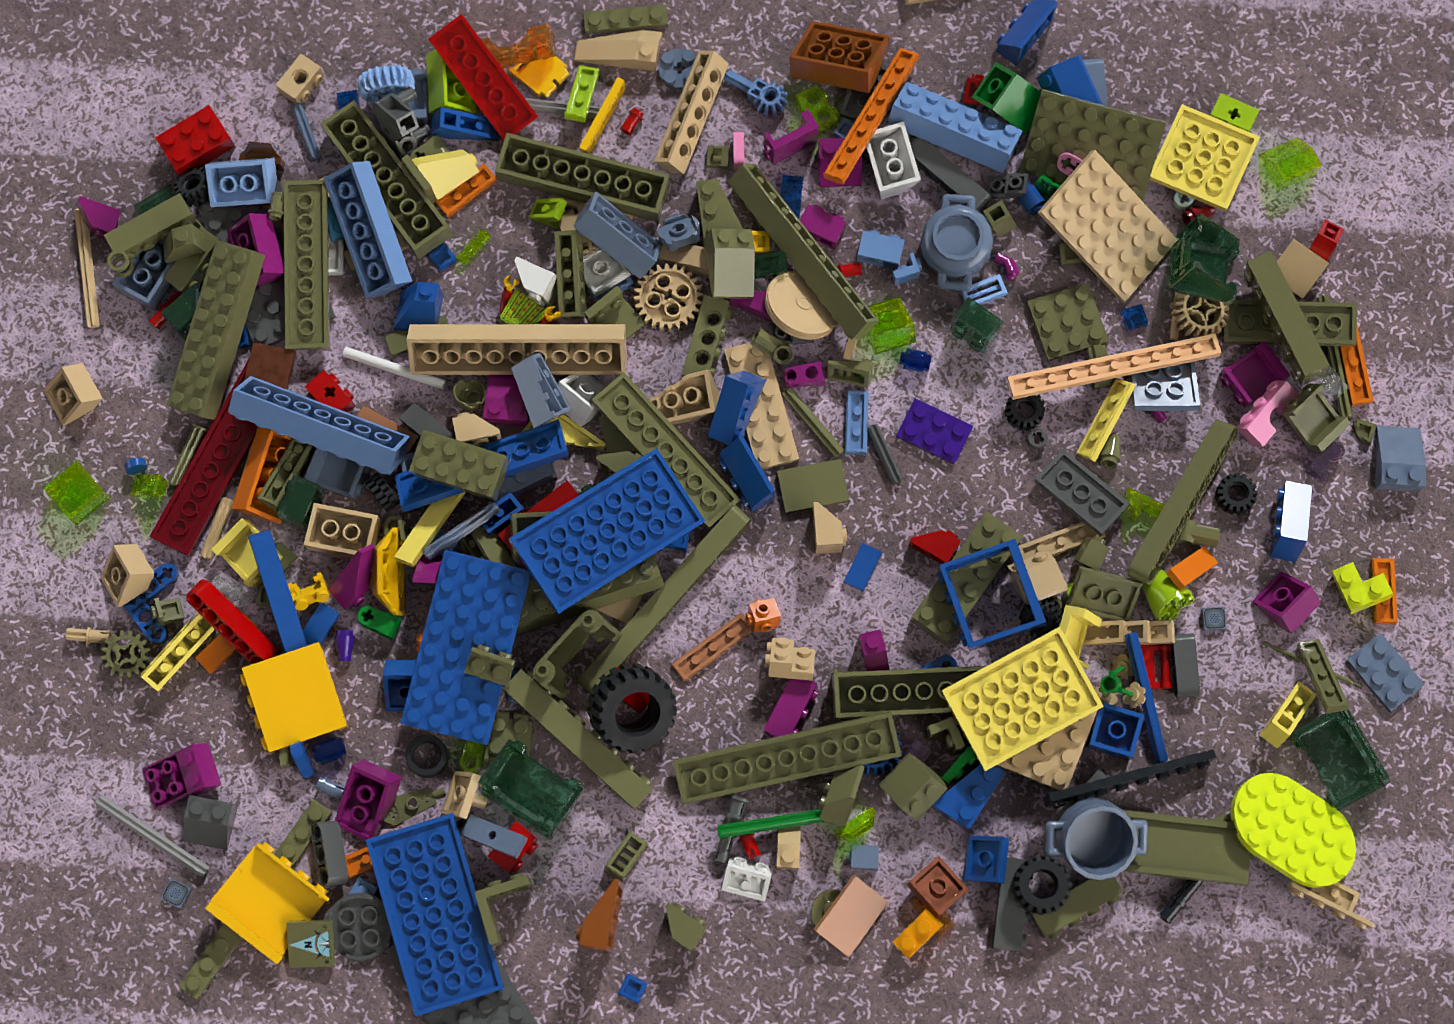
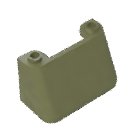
[533,609,622,699]

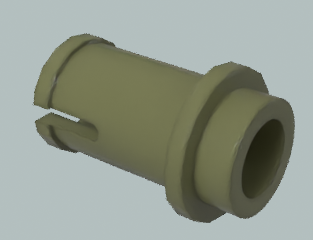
[267,192,284,221]

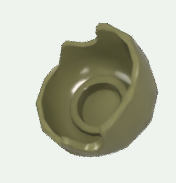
[453,378,487,411]

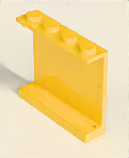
[240,642,348,754]
[205,841,330,964]

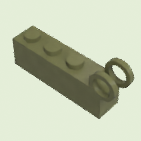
[104,193,196,278]

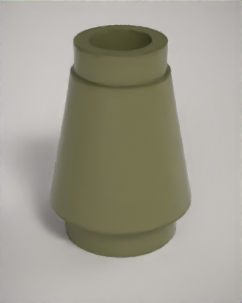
[1099,434,1121,468]

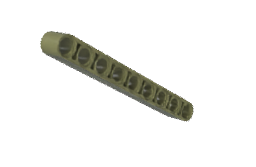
[1128,419,1238,585]

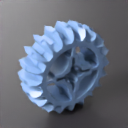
[357,64,415,104]

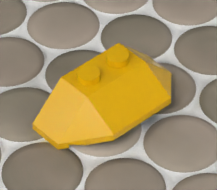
[370,527,405,616]

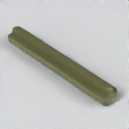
[782,388,844,458]

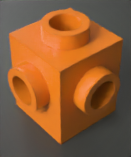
[745,598,781,633]

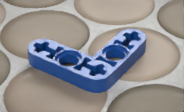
[123,563,179,645]

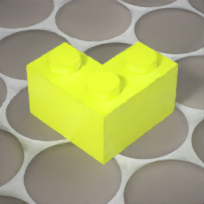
[1332,562,1393,615]

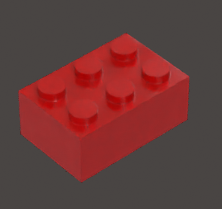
[155,105,235,177]

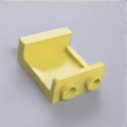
[211,518,283,588]
[1060,605,1102,670]

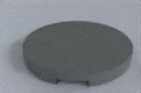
[326,892,393,961]

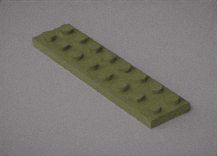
[283,180,330,350]
[591,372,741,529]

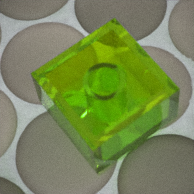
[43,460,111,525]

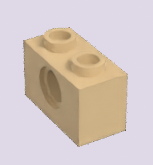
[275,54,324,104]

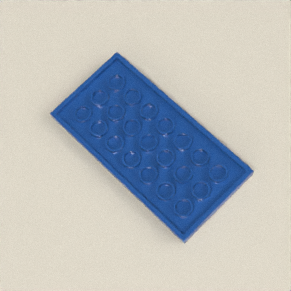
[509,448,705,615]
[400,550,531,745]
[365,813,504,1017]

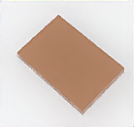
[813,875,889,957]

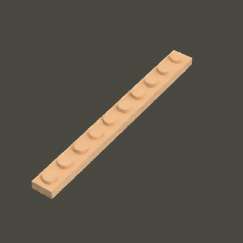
[1007,333,1222,400]

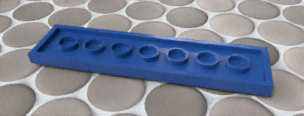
[395,419,569,512]

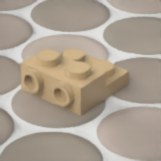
[765,637,815,681]

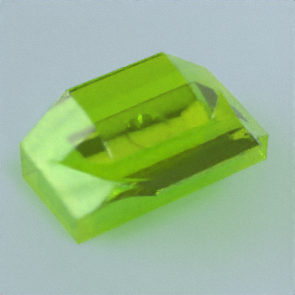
[834,807,876,842]

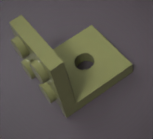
[475,873,533,947]

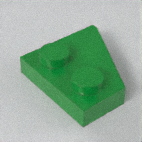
[942,745,977,784]

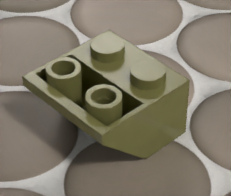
[666,902,707,953]

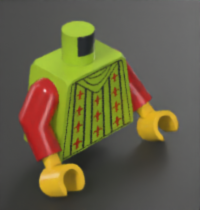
[499,275,561,324]

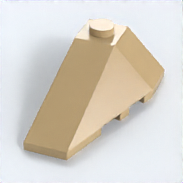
[649,369,720,425]

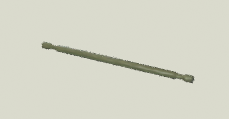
[1262,641,1363,689]

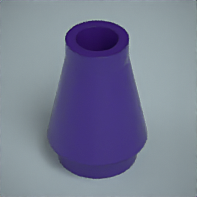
[333,630,355,661]

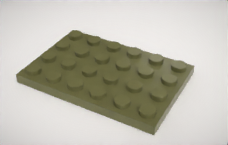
[1019,89,1166,201]

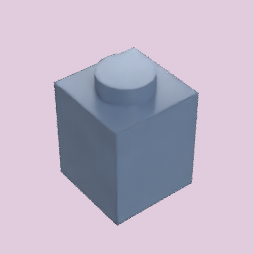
[846,845,879,871]

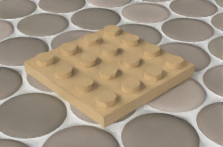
[997,710,1097,790]

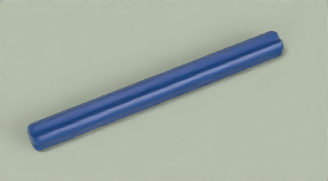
[1125,632,1168,763]

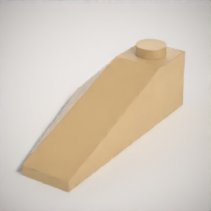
[574,30,663,72]

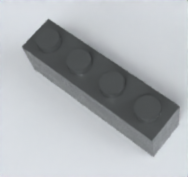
[991,857,1033,952]

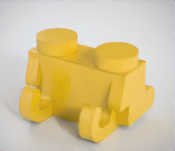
[288,572,330,610]

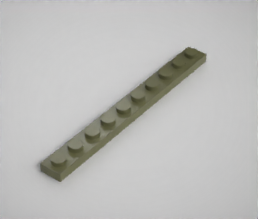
[178,799,333,1000]

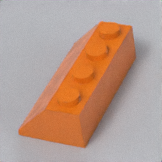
[231,427,292,524]

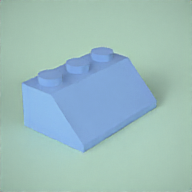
[205,158,277,207]

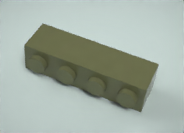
[1029,877,1123,940]

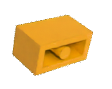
[892,909,944,959]

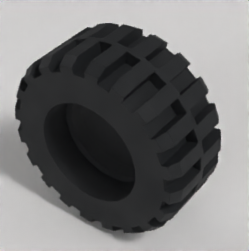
[587,663,677,754]

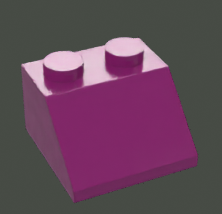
[818,138,862,187]
[1252,571,1321,634]

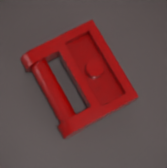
[1132,644,1173,690]

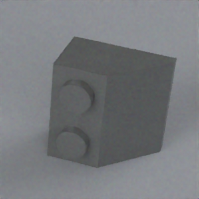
[183,795,238,850]

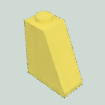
[412,149,480,200]

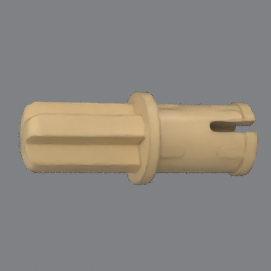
[65,627,111,645]

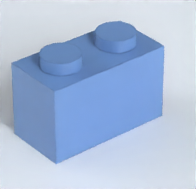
[857,230,905,269]

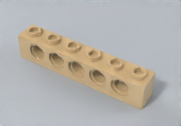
[654,51,729,175]

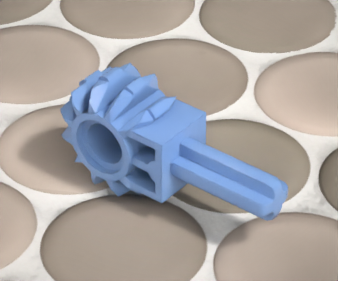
[724,70,788,117]

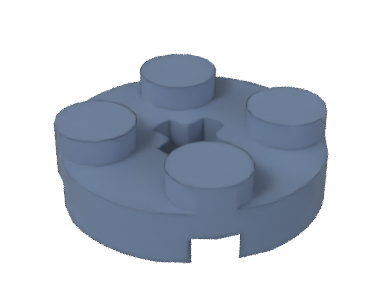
[659,49,696,90]
[658,214,701,251]

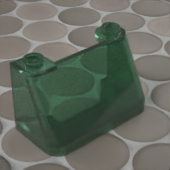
[1168,213,1240,302]
[1291,708,1390,811]
[478,739,584,840]

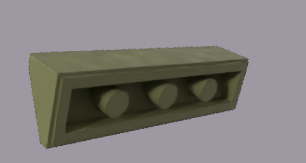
[257,438,316,513]

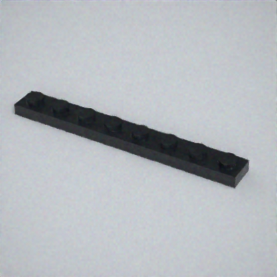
[1043,749,1216,809]

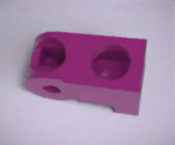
[783,361,825,388]

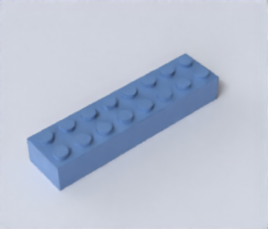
[228,376,410,475]

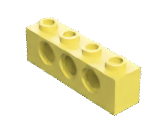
[140,612,215,691]

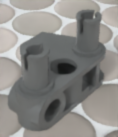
[373,86,431,159]

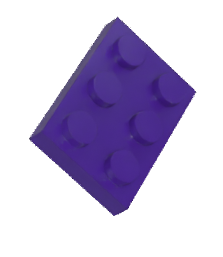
[896,398,973,465]

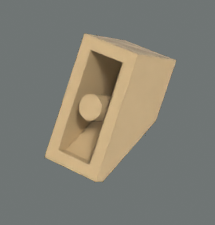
[776,826,801,870]

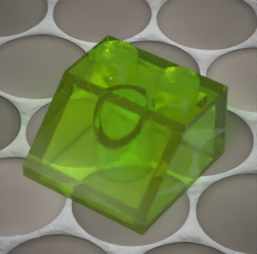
[1260,137,1322,191]
[867,296,916,355]

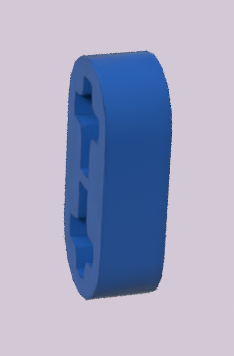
[290,741,315,779]

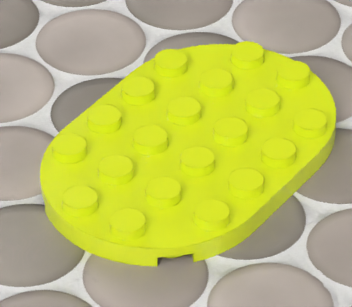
[1231,773,1356,888]

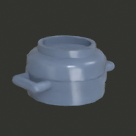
[920,194,993,291]
[1045,798,1148,880]

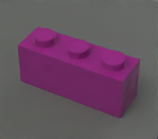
[763,679,819,738]

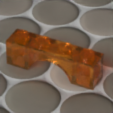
[481,24,556,69]

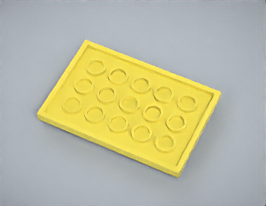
[941,627,1104,771]

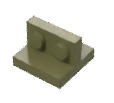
[925,716,965,754]

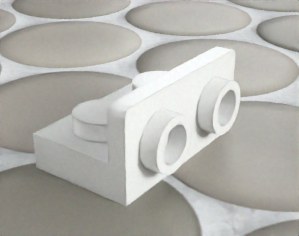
[721,857,773,901]

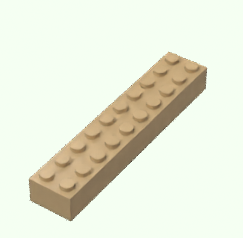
[407,324,627,375]

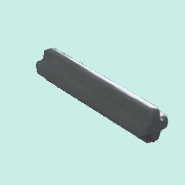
[868,424,902,485]

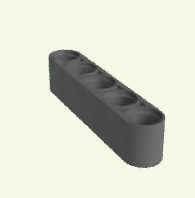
[909,135,992,212]

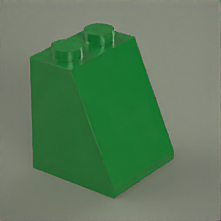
[972,62,1041,134]

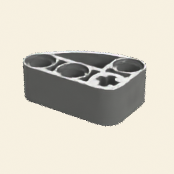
[399,403,456,440]

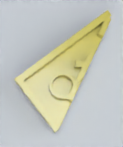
[522,414,606,450]

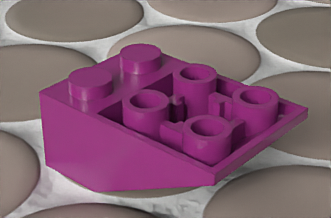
[142,743,222,810]

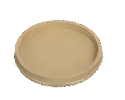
[765,271,838,340]

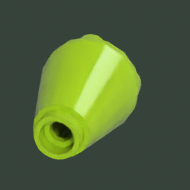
[1142,568,1195,621]

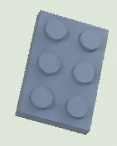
[1346,633,1425,713]

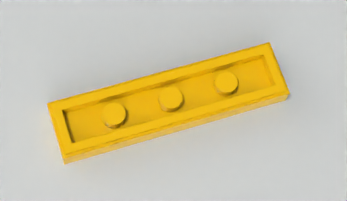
[579,77,625,154]

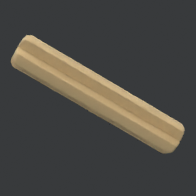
[200,497,233,560]

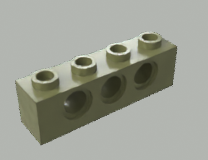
[554,230,586,320]
[682,295,732,379]

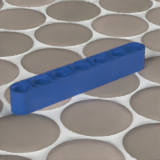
[248,529,307,653]

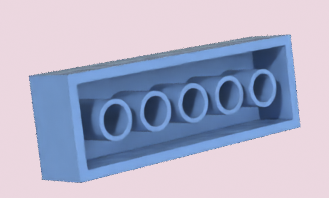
[887,82,1023,173]
[323,161,412,299]

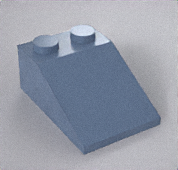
[1375,426,1426,492]

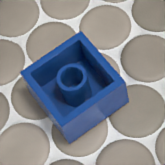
[1086,702,1144,761]

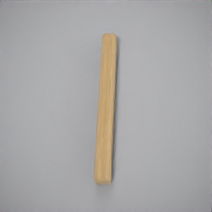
[74,208,100,329]

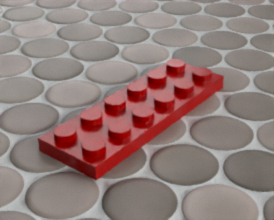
[428,14,539,140]

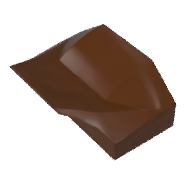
[239,141,285,171]

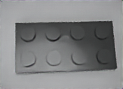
[1034,449,1130,537]

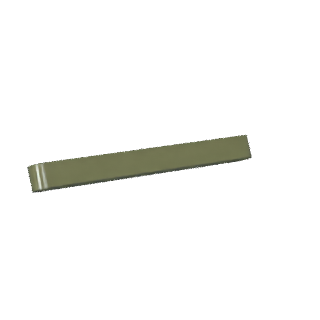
[577,505,752,695]

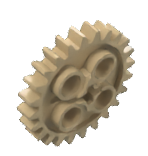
[634,263,703,332]

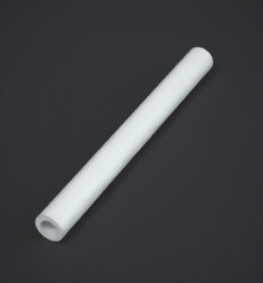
[343,347,447,390]

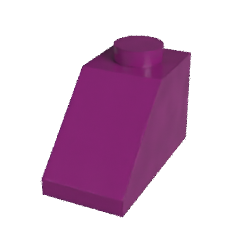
[76,196,121,239]
[858,629,890,671]

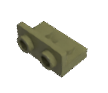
[464,644,516,687]

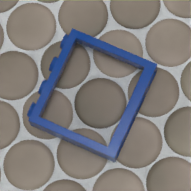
[937,539,1046,651]

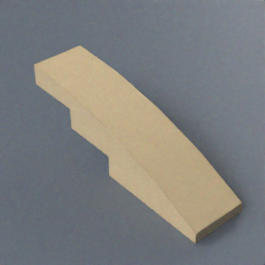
[1083,620,1175,646]

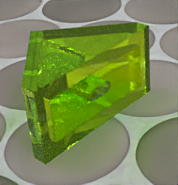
[130,474,169,503]

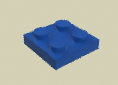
[964,835,1010,884]

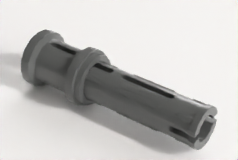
[713,795,750,864]

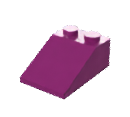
[483,375,530,427]
[335,759,402,840]

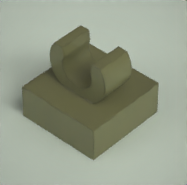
[707,145,729,169]

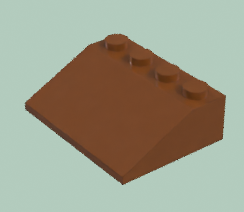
[789,21,890,93]
[576,879,624,954]

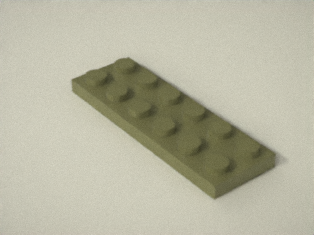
[1224,300,1357,347]

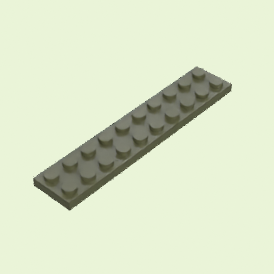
[673,711,901,804]

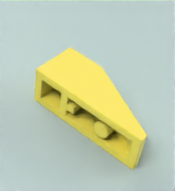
[1259,681,1317,748]

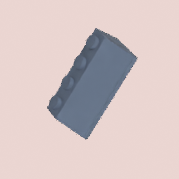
[573,192,662,279]

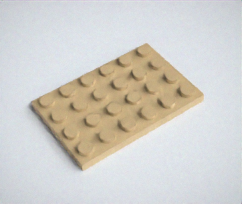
[1038,150,1178,302]

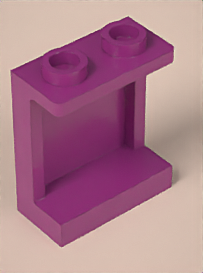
[762,109,819,165]
[1219,341,1290,408]

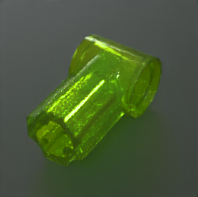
[460,740,485,774]

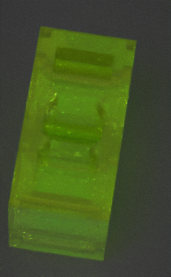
[795,84,839,136]

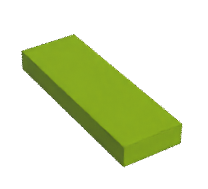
[564,65,600,123]

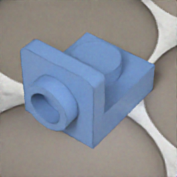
[892,253,922,285]

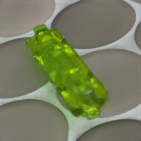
[456,229,491,265]

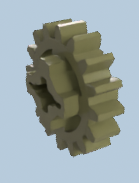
[101,630,151,678]

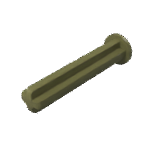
[169,424,208,487]

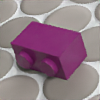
[800,204,846,249]

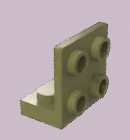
[584,286,645,340]

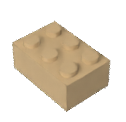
[304,503,382,559]

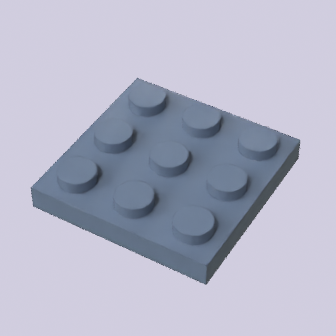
[1130,361,1200,411]

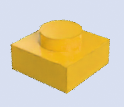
[752,231,770,254]

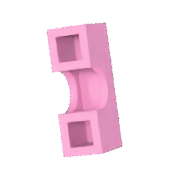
[1237,380,1299,446]

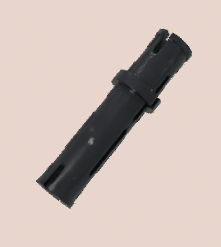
[1158,879,1204,924]

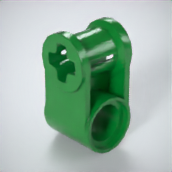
[358,606,402,640]

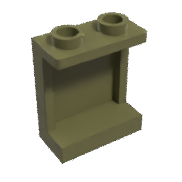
[1281,383,1351,452]

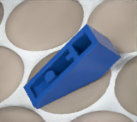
[431,107,499,141]

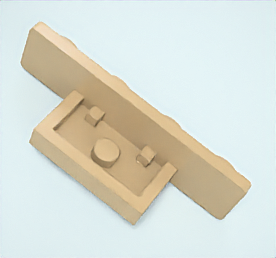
[1286,882,1375,930]

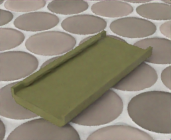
[1122,810,1250,886]

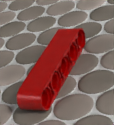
[186,579,279,665]

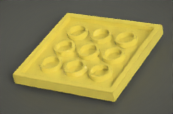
[1149,104,1260,212]

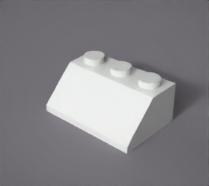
[866,122,921,200]

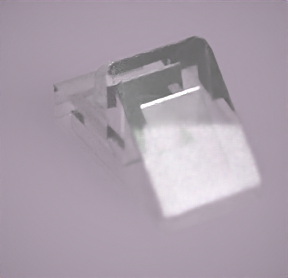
[1314,365,1349,401]

